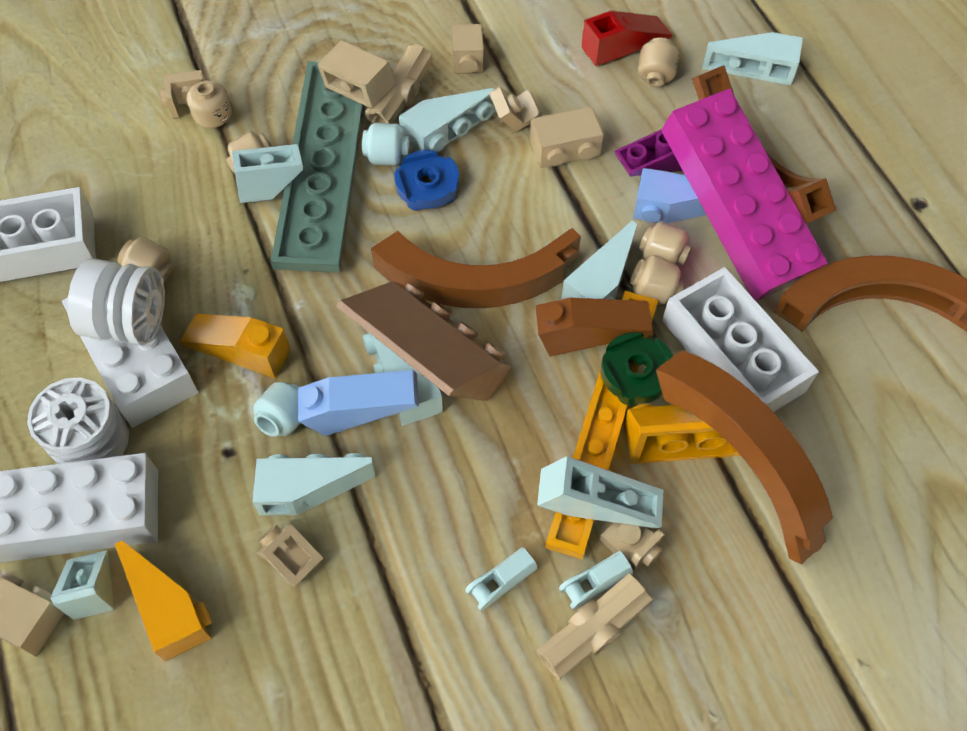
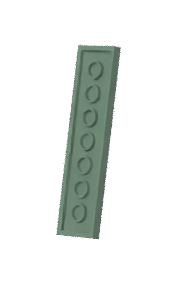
[271,61,364,273]

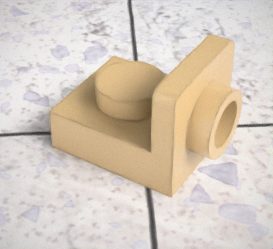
[160,70,205,118]
[489,87,541,132]
[599,522,665,572]
[257,524,323,587]

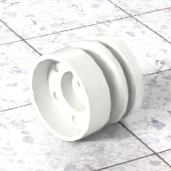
[68,258,165,346]
[27,377,129,464]

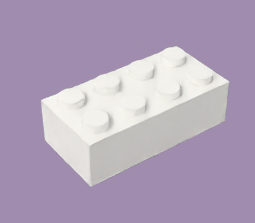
[0,187,96,282]
[662,267,819,412]
[62,298,199,428]
[0,453,158,563]

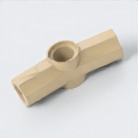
[365,43,433,124]
[536,573,653,681]

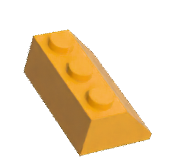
[624,404,740,464]

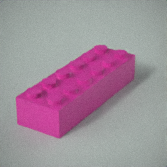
[661,88,828,301]

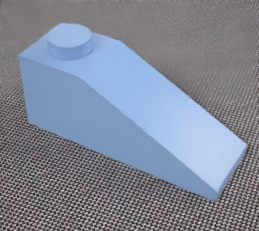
[633,168,706,223]
[298,370,419,436]

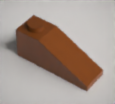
[536,297,654,357]

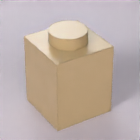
[452,24,483,73]

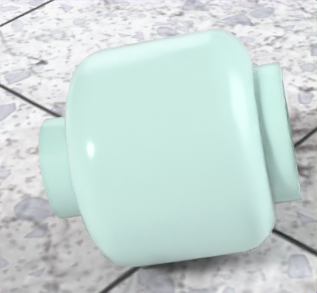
[362,123,410,166]
[253,382,300,437]

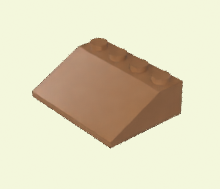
[336,281,512,401]

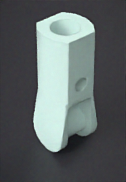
[465,547,538,611]
[559,551,633,610]

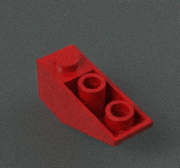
[581,10,672,67]

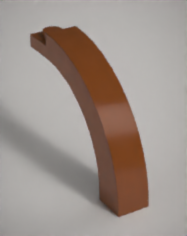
[692,65,836,223]
[371,228,581,308]
[774,256,967,332]
[656,350,833,565]

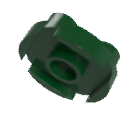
[600,332,673,405]

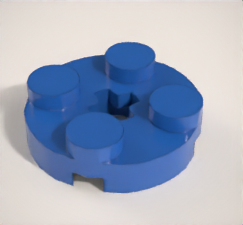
[394,150,459,211]

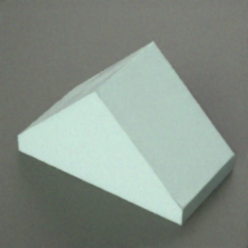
[51,550,114,620]

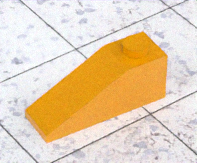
[179,313,291,379]
[115,540,213,661]

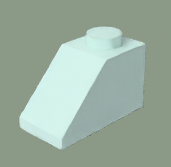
[232,144,303,203]

